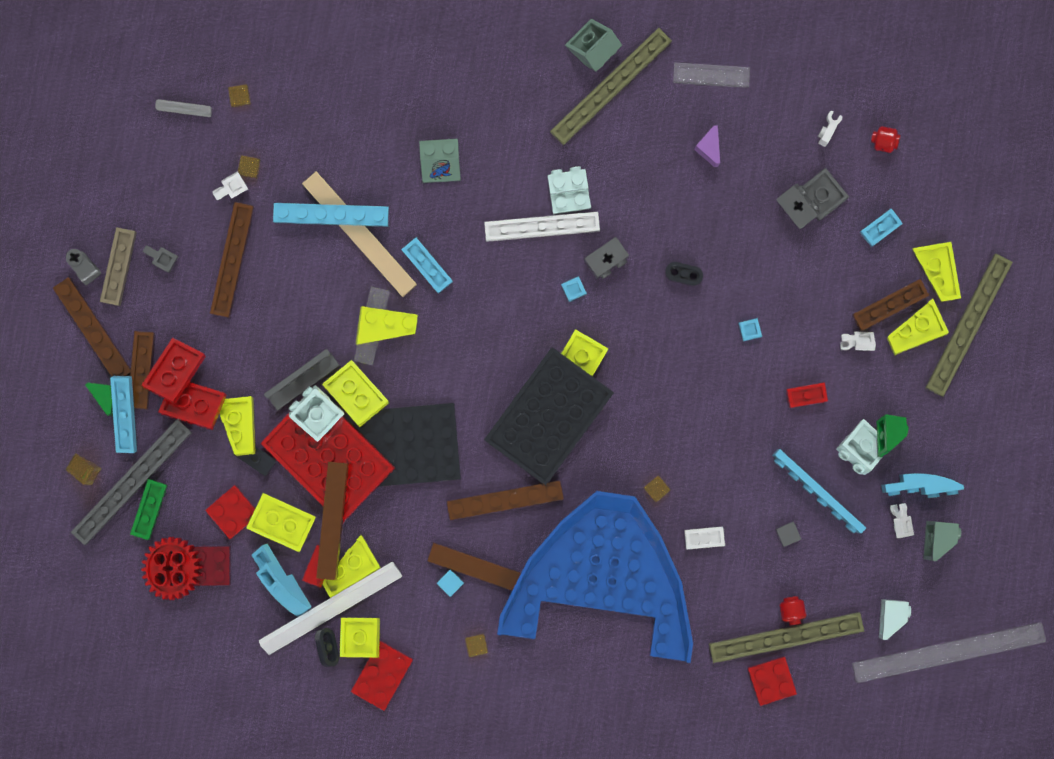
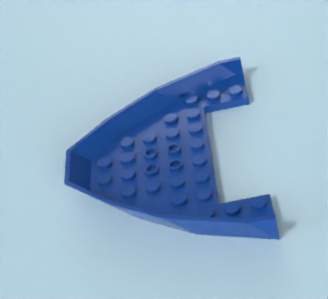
[497,491,693,663]

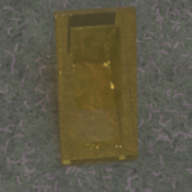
[66,453,101,485]

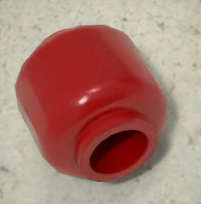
[871,126,901,153]
[779,596,807,626]

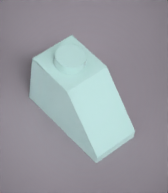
[879,599,911,640]

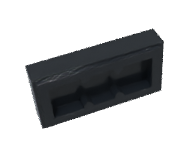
[234,446,277,477]

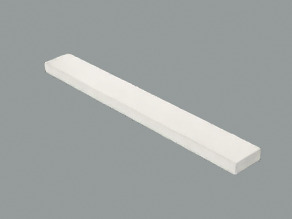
[259,562,402,655]

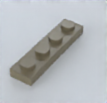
[100,227,137,306]

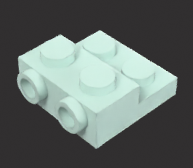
[547,166,591,215]
[289,385,344,442]
[836,419,882,475]

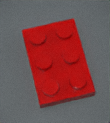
[141,338,206,404]
[158,382,227,430]
[351,640,413,711]

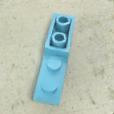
[881,474,964,498]
[252,544,311,617]

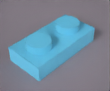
[860,209,903,247]

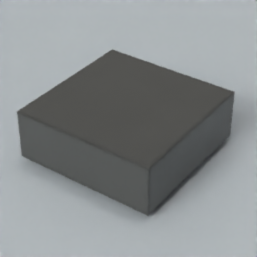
[775,522,801,547]

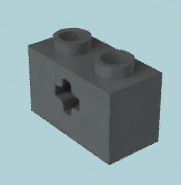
[776,183,821,229]
[584,237,629,279]

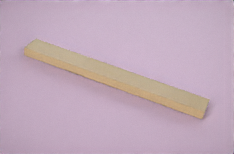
[302,171,417,297]

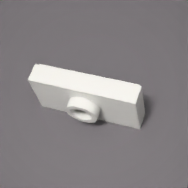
[684,527,725,549]

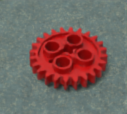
[141,537,203,600]

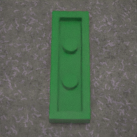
[130,479,168,540]

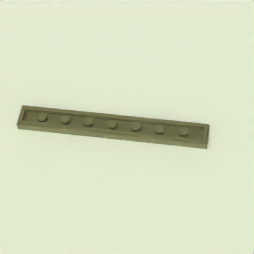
[550,28,672,146]
[925,253,1013,397]
[709,612,864,663]

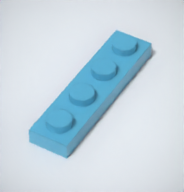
[110,376,137,453]

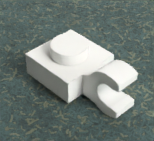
[818,111,842,147]
[212,171,248,200]
[840,332,876,351]
[890,503,914,538]

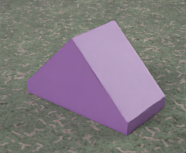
[694,125,720,167]

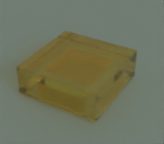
[228,84,251,107]
[238,155,261,179]
[644,476,670,502]
[465,634,488,657]

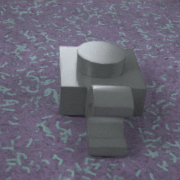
[143,245,179,273]

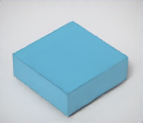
[561,276,587,302]
[738,318,762,342]
[437,569,464,597]

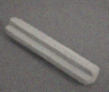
[155,99,212,117]

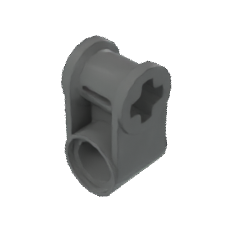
[66,249,102,286]

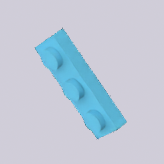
[401,238,453,294]

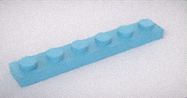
[273,203,389,227]
[772,449,866,534]

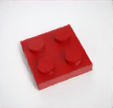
[205,485,255,539]
[747,656,797,706]

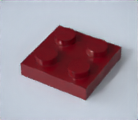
[192,546,231,586]

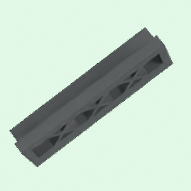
[264,349,340,411]

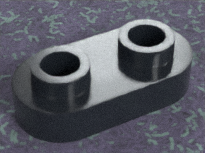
[665,262,703,286]
[315,628,339,667]

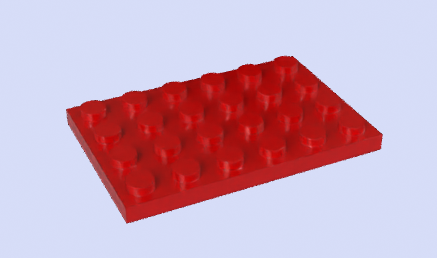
[261,398,395,523]

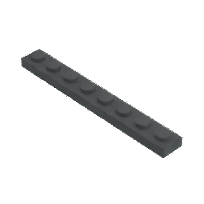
[71,419,192,545]

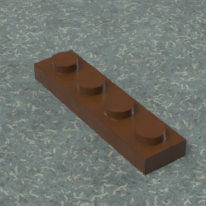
[852,279,929,331]
[130,331,155,409]

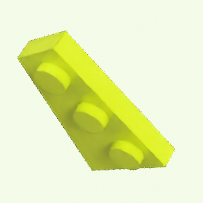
[912,242,961,302]
[887,299,949,355]
[220,396,255,456]
[323,535,381,598]

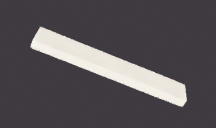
[484,212,600,242]

